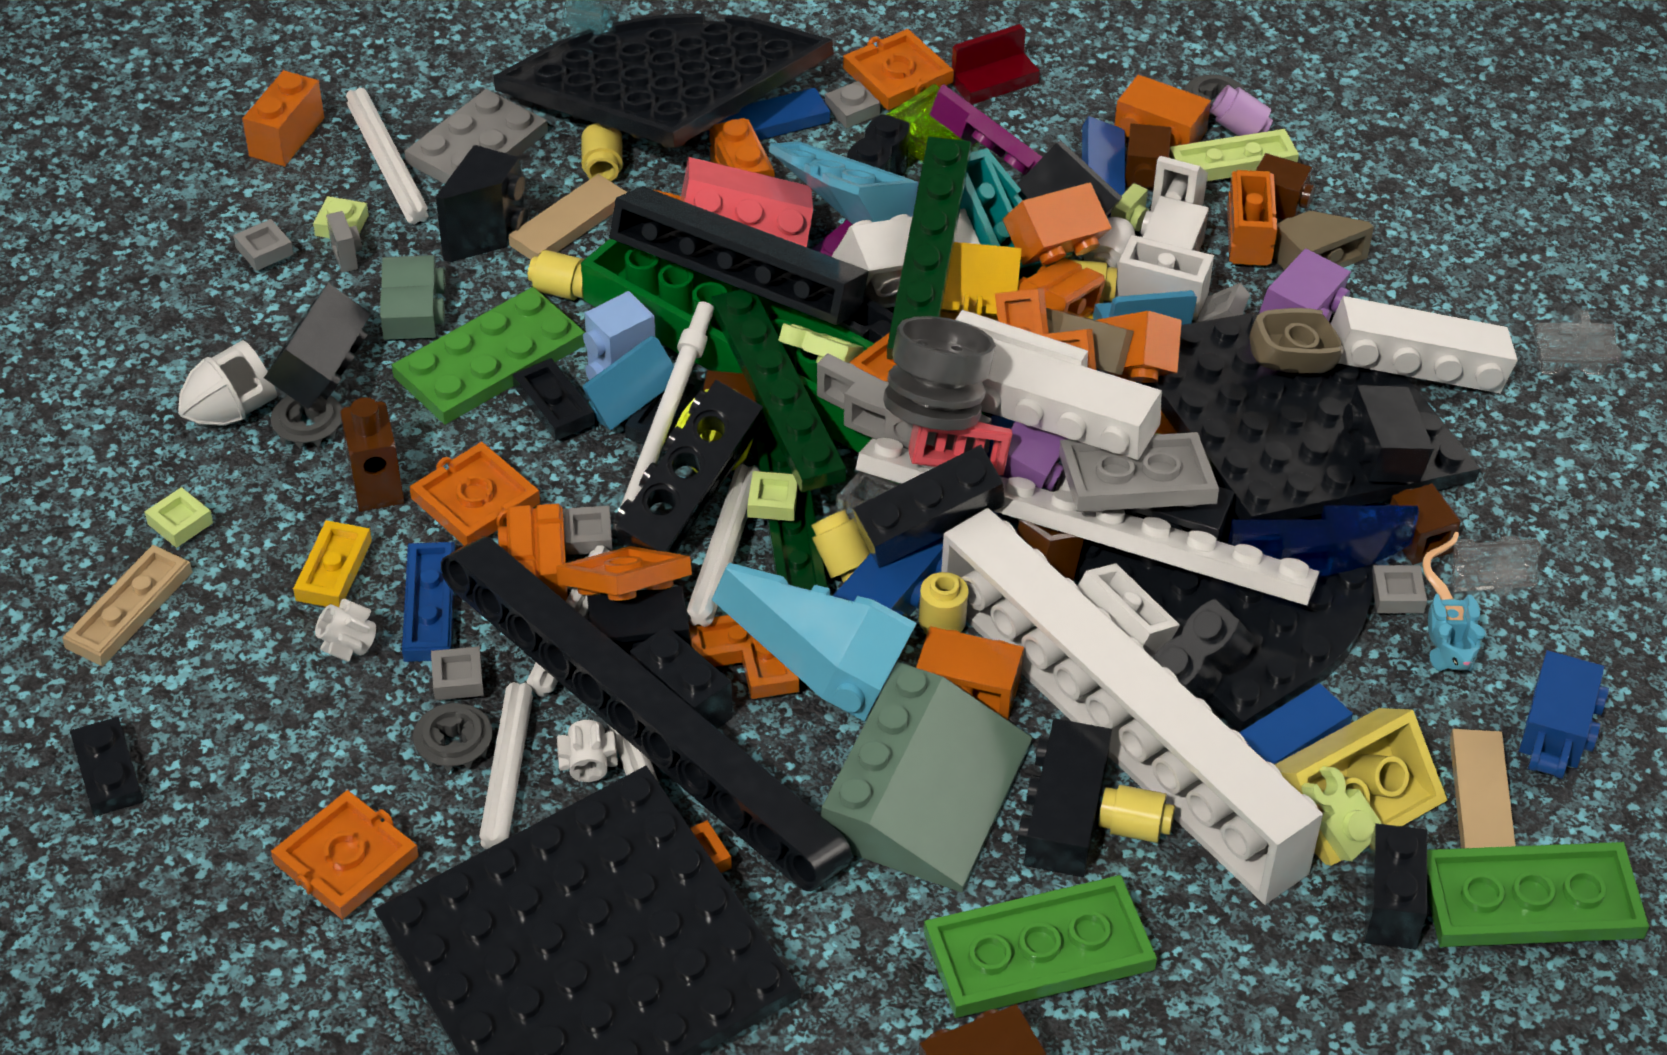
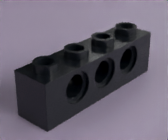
[614,380,763,554]

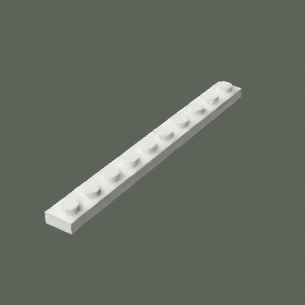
[856,438,1319,605]

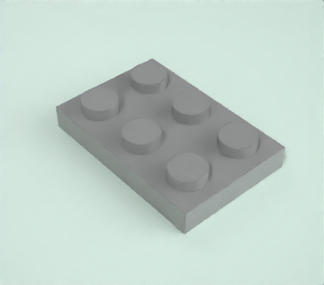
[405,89,548,184]
[1059,432,1219,512]

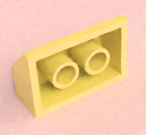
[1275,708,1448,866]

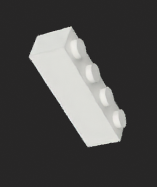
[1330,296,1518,393]
[981,339,1162,460]

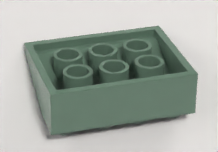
[821,662,1033,893]

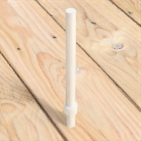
[611,302,715,537]

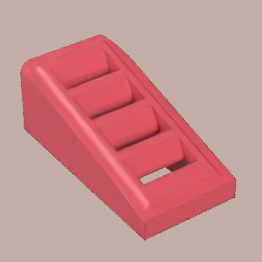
[909,422,1013,476]

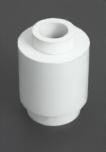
[1084,217,1135,274]

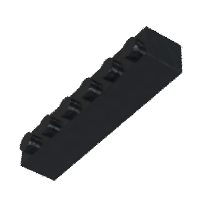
[609,186,869,325]

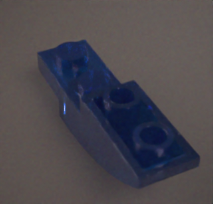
[1228,505,1419,577]

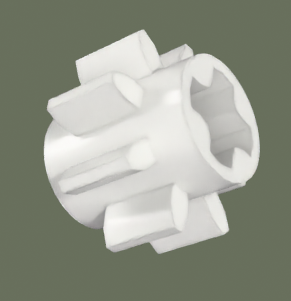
[315,598,376,662]
[557,720,618,782]

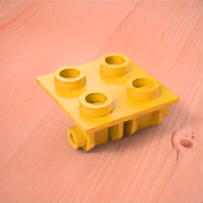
[941,242,1021,321]

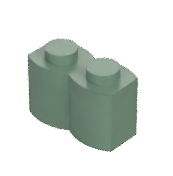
[380,255,446,340]

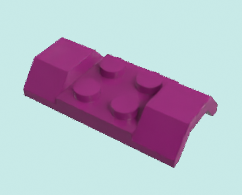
[929,84,1042,175]

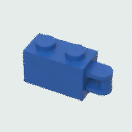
[1519,650,1609,779]

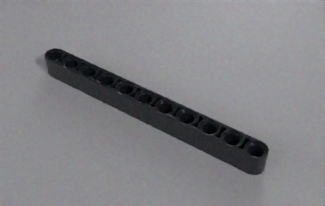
[441,536,852,892]

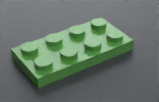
[392,287,585,425]
[1427,842,1649,947]
[924,875,1157,1018]

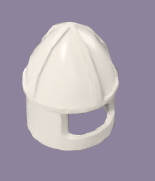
[178,340,277,426]

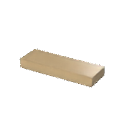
[509,174,628,260]
[62,545,193,667]
[1450,729,1516,848]

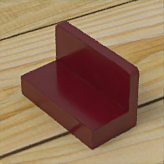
[951,24,1040,105]

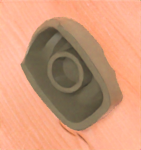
[1249,308,1344,373]

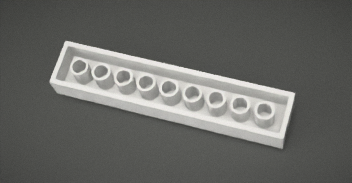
[941,508,1323,905]

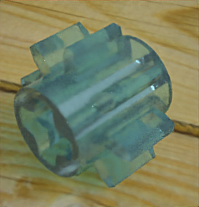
[562,0,609,35]

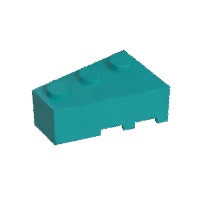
[961,148,1073,281]

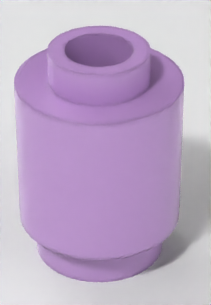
[1210,85,1273,136]

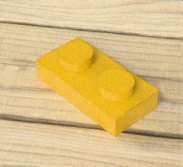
[293,520,372,607]

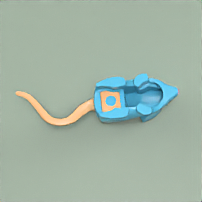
[1422,532,1485,671]

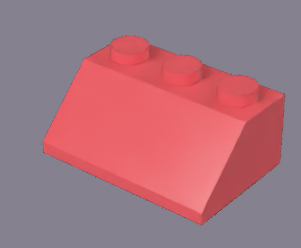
[680,157,813,247]

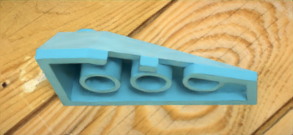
[769,141,918,224]
[712,563,917,721]

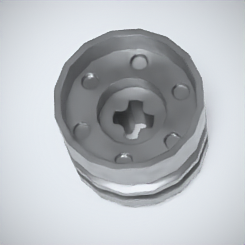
[883,316,996,431]

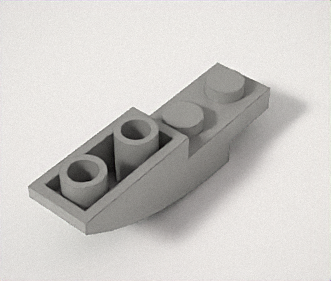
[817,353,991,454]

